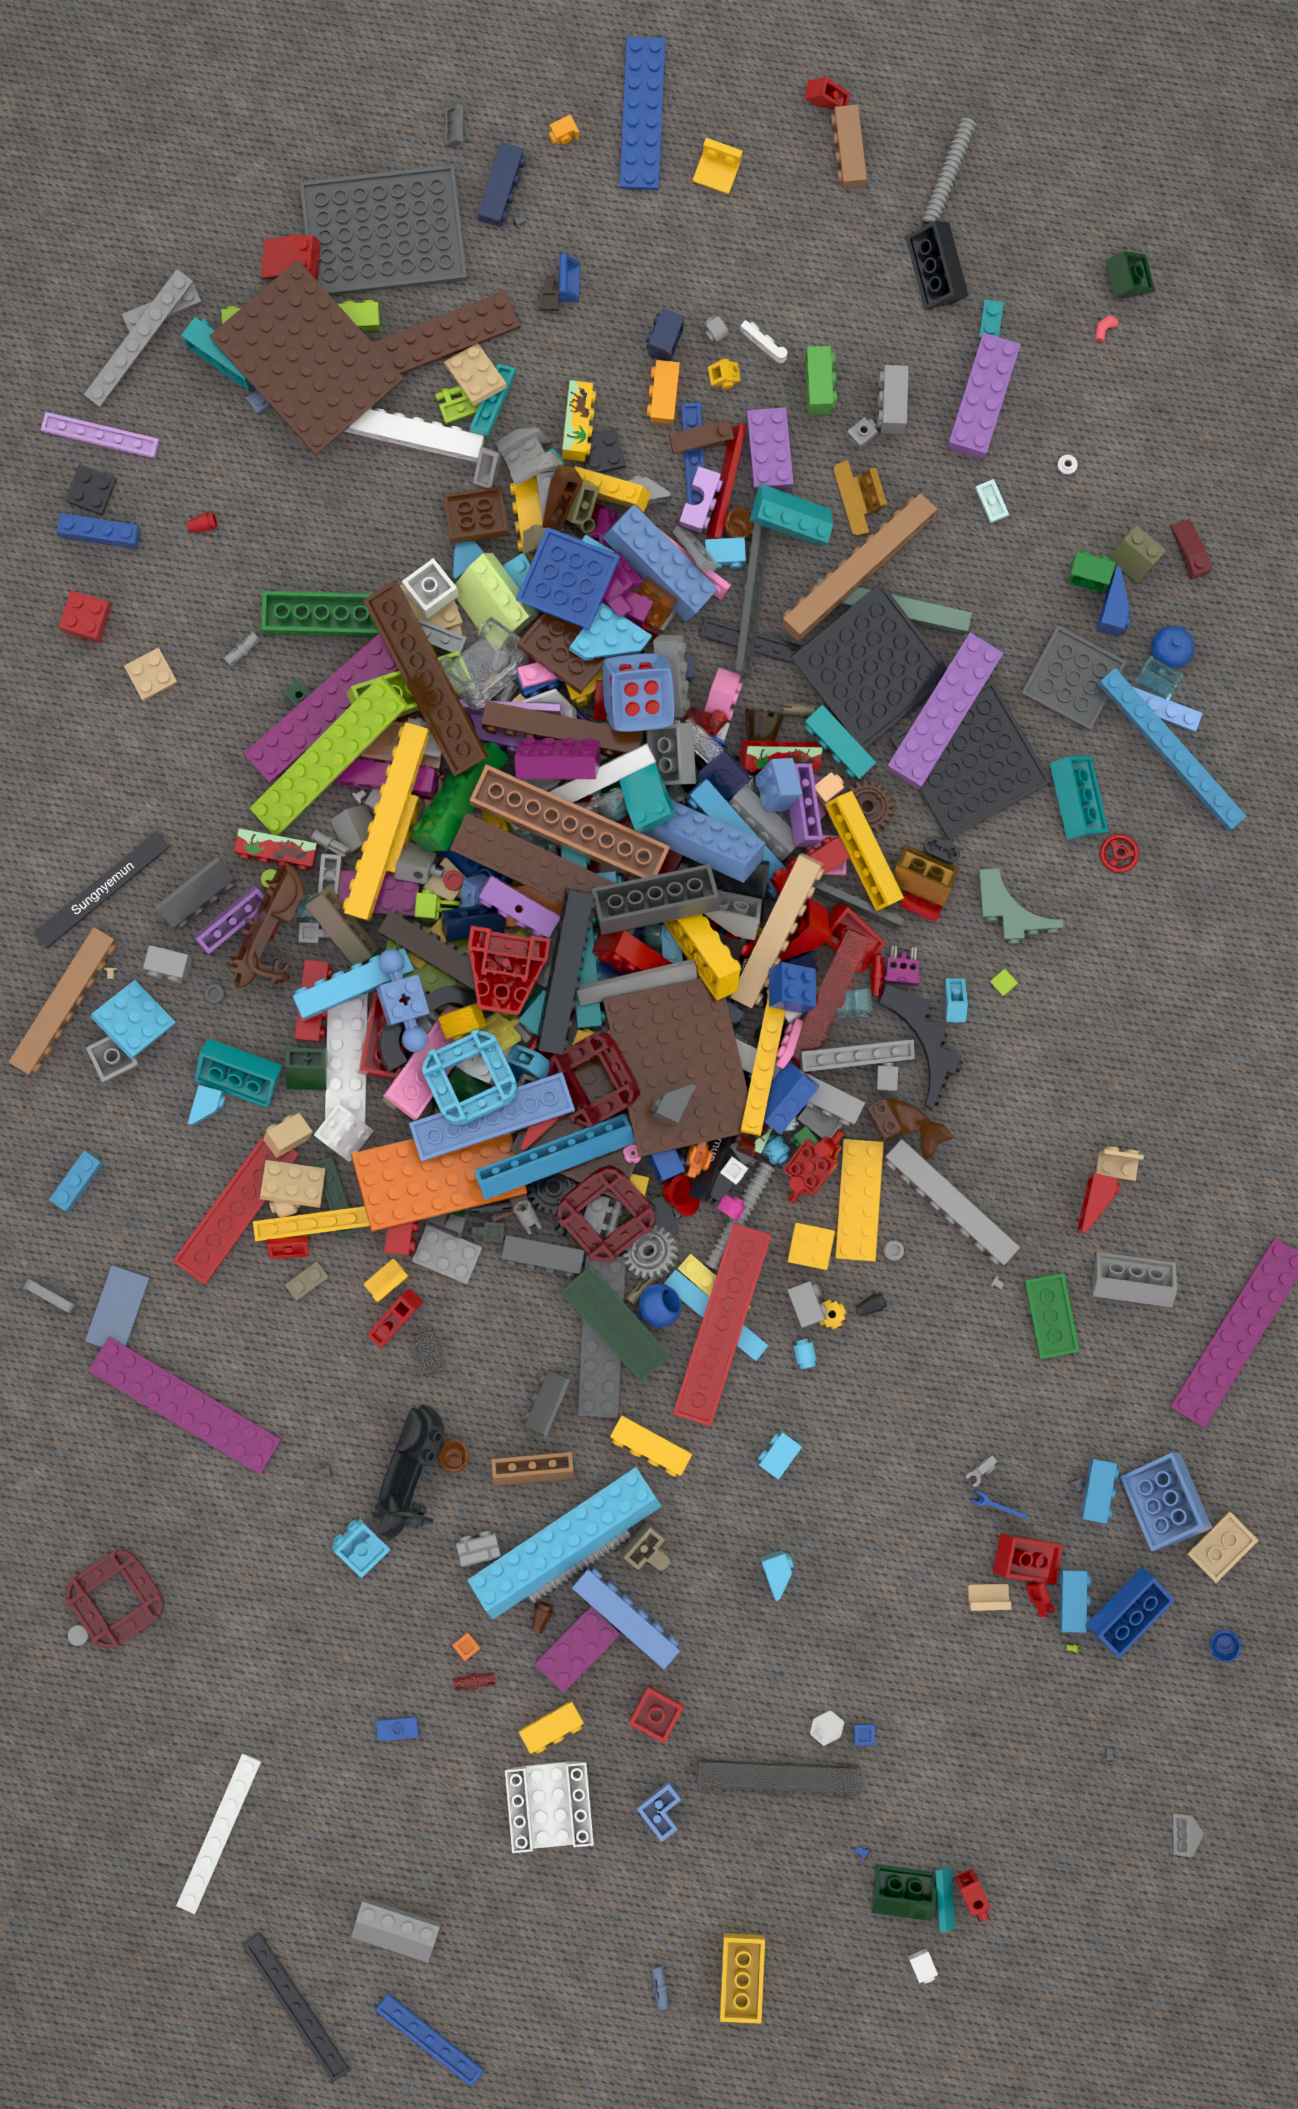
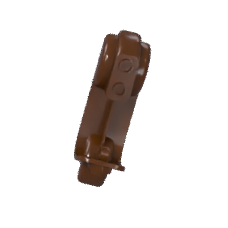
[225,862,306,989]

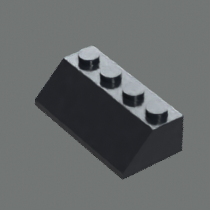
[906,220,969,310]

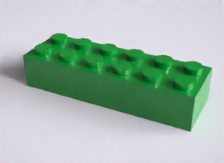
[261,591,380,638]
[409,742,509,851]

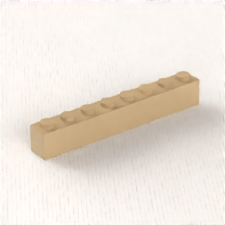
[730,853,824,1008]

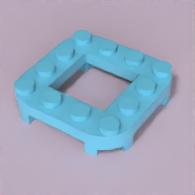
[422,1030,517,1125]

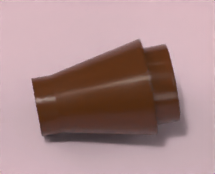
[531,1601,554,1633]

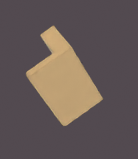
[968,1584,1011,1611]

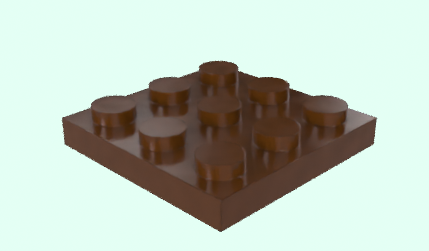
[443,486,509,544]

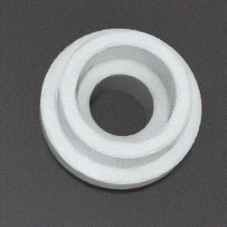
[1058,455,1077,475]

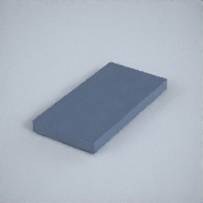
[85,1265,150,1347]

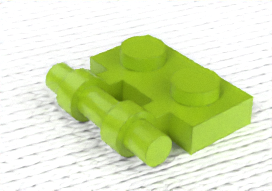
[435,385,480,425]

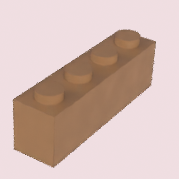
[831,105,867,189]
[491,1452,574,1486]

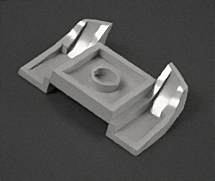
[495,426,562,486]

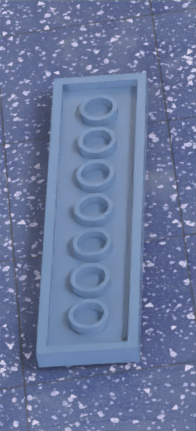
[409,1073,575,1162]

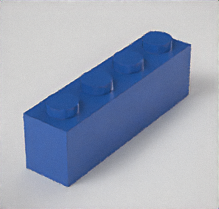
[57,513,141,549]

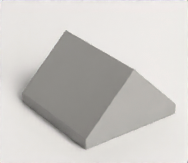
[330,804,374,855]
[86,1036,139,1083]

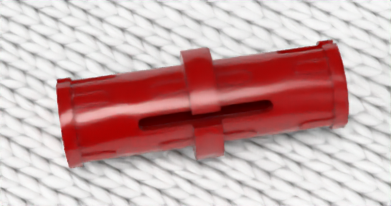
[869,956,885,996]

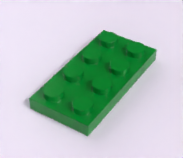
[1024,1273,1080,1359]

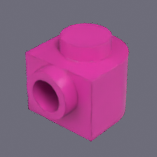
[717,1195,745,1221]

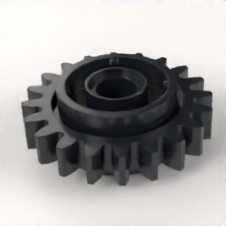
[526,1173,579,1217]

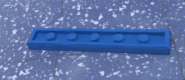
[681,402,708,517]
[375,1993,484,2087]

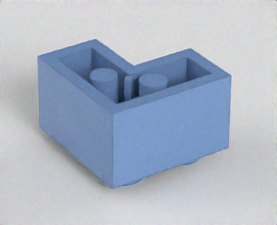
[637,1780,681,1842]

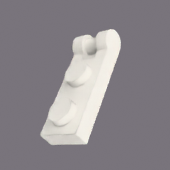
[740,320,787,364]

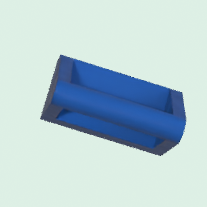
[559,254,580,302]

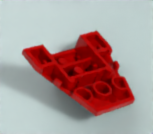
[468,926,551,1015]

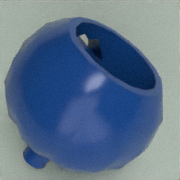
[1151,626,1195,669]
[637,1283,682,1328]

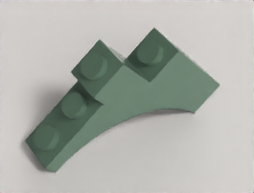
[978,868,1063,944]

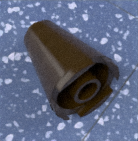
[745,709,785,741]

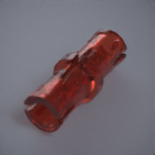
[454,1672,495,1691]

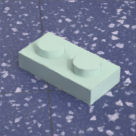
[975,479,1009,524]

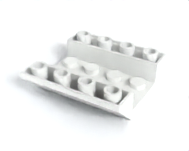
[505,1761,594,1853]

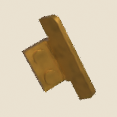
[833,460,887,536]

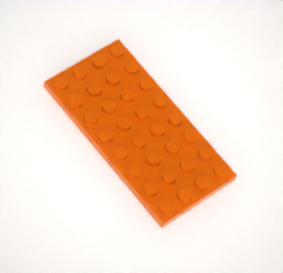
[351,1134,527,1232]

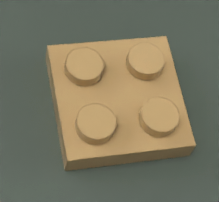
[124,647,178,701]

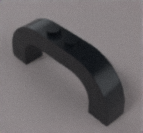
[378,986,494,1073]

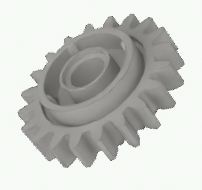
[623,1225,679,1280]

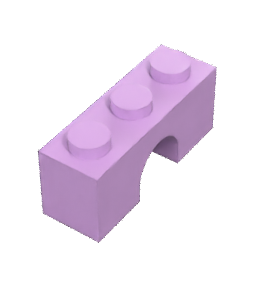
[679,466,723,533]

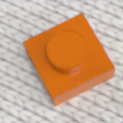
[452,1632,481,1661]

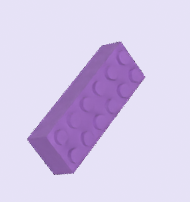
[947,332,1021,460]

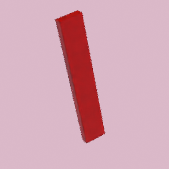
[706,424,747,539]

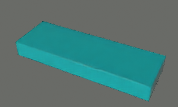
[935,1867,956,1933]

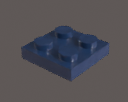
[696,749,751,801]

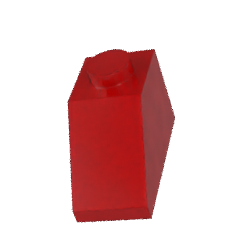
[805,77,850,110]

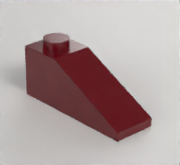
[1171,519,1213,580]

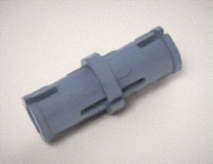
[651,1965,670,2010]

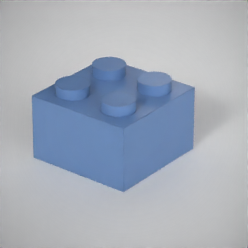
[755,758,802,813]

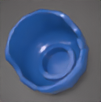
[1210,1630,1241,1663]

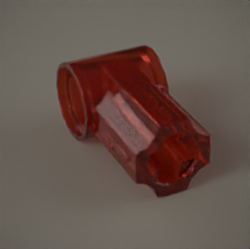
[685,707,728,736]

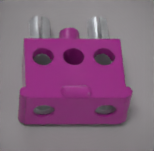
[883,945,920,986]

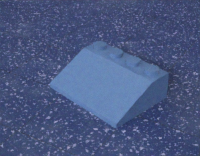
[1120,1452,1212,1552]

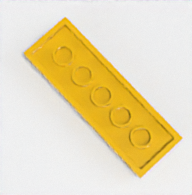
[835,1139,884,1261]

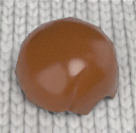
[724,508,754,539]
[439,1440,469,1473]

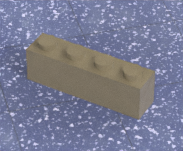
[305,886,379,966]

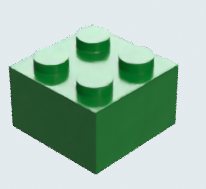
[1066,551,1115,594]

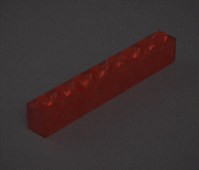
[789,928,872,1075]

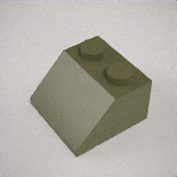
[1109,525,1166,584]

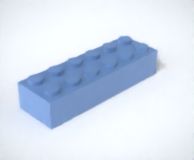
[602,504,718,622]
[643,800,765,883]
[572,1567,680,1669]

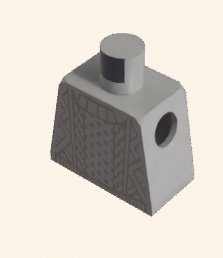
[394,841,445,884]

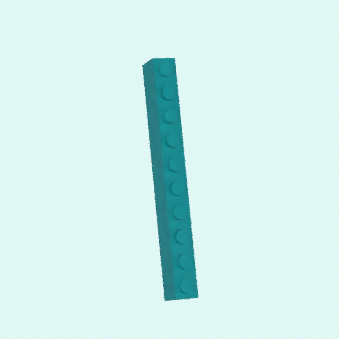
[561,846,605,1030]

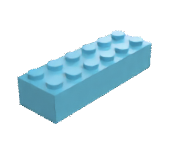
[293,947,414,1021]

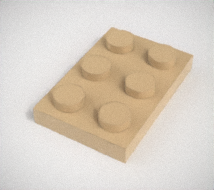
[444,344,507,406]
[260,1160,326,1208]
[1186,1511,1259,1583]

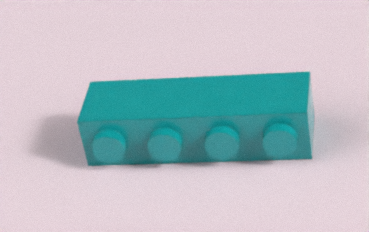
[803,705,876,779]

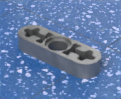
[22,1277,77,1314]

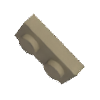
[285,1261,329,1301]

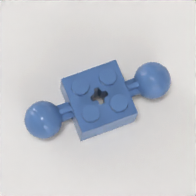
[376,949,430,1052]

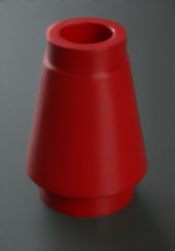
[187,511,218,533]

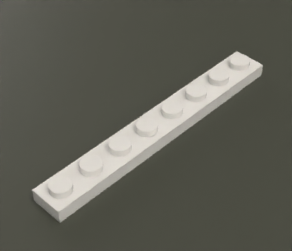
[176,1753,261,1914]

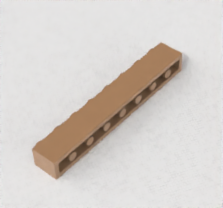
[9,927,117,1076]

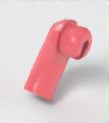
[1095,315,1118,342]

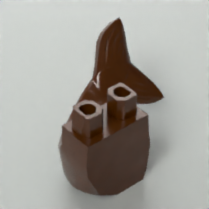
[866,1098,954,1159]

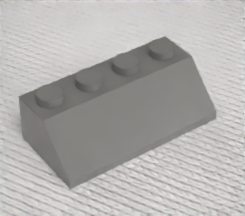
[1093,1252,1177,1307]
[351,1898,441,1963]

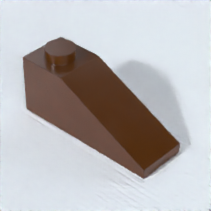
[668,420,734,454]
[542,465,583,531]

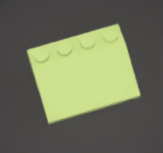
[455,553,539,652]

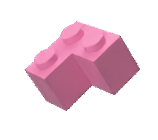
[702,668,743,727]

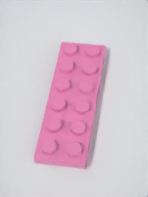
[383,1005,466,1121]

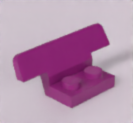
[604,552,643,617]

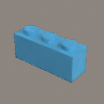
[49,1151,104,1212]
[1080,1459,1119,1524]
[1060,1569,1091,1633]

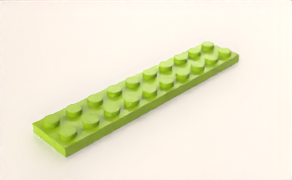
[250,676,409,836]

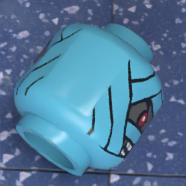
[762,1135,791,1165]

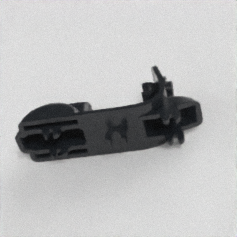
[372,1405,444,1538]

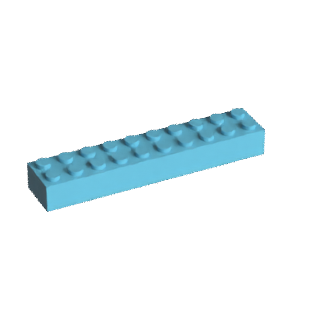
[467,1467,662,1619]

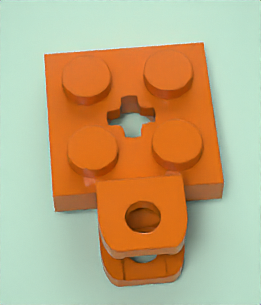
[680,1142,713,1178]

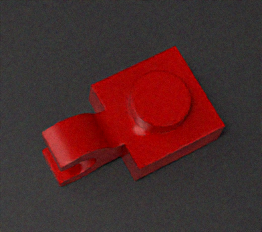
[1025,1582,1055,1617]

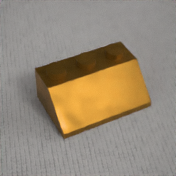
[893,845,959,907]

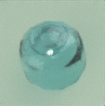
[597,798,628,822]
[642,922,662,950]

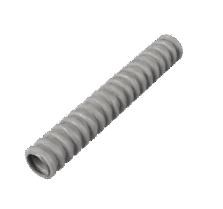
[921,118,977,225]
[705,1162,775,1271]
[528,1530,631,1603]

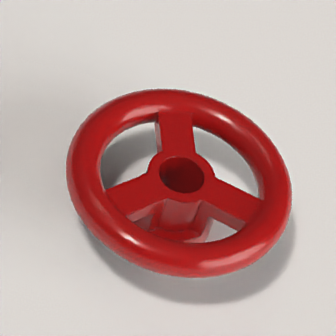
[1100,834,1139,873]

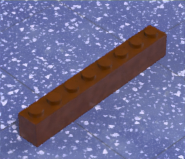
[481,701,643,757]

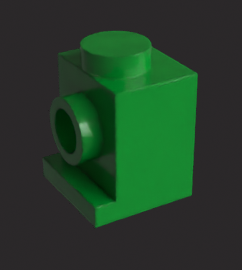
[790,1126,818,1150]

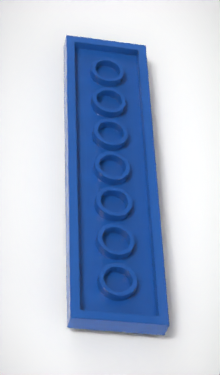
[620,36,665,190]

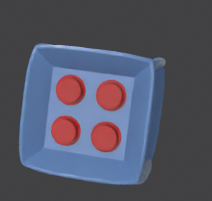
[602,654,674,732]

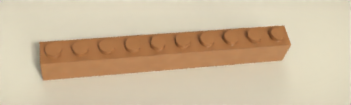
[782,493,937,642]

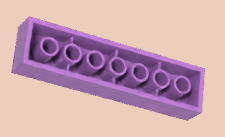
[885,633,1003,790]

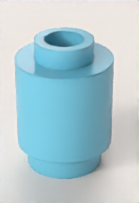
[793,1339,817,1369]

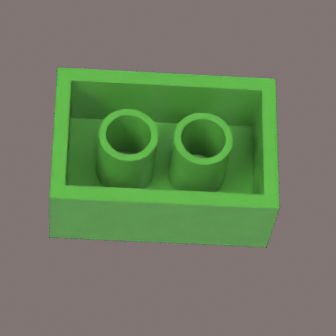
[805,346,837,415]

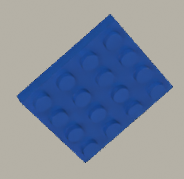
[516,527,621,630]

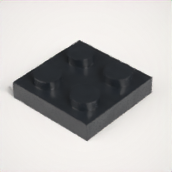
[584,428,625,473]
[65,464,117,515]

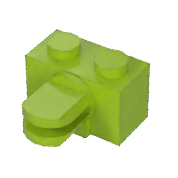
[415,890,461,922]

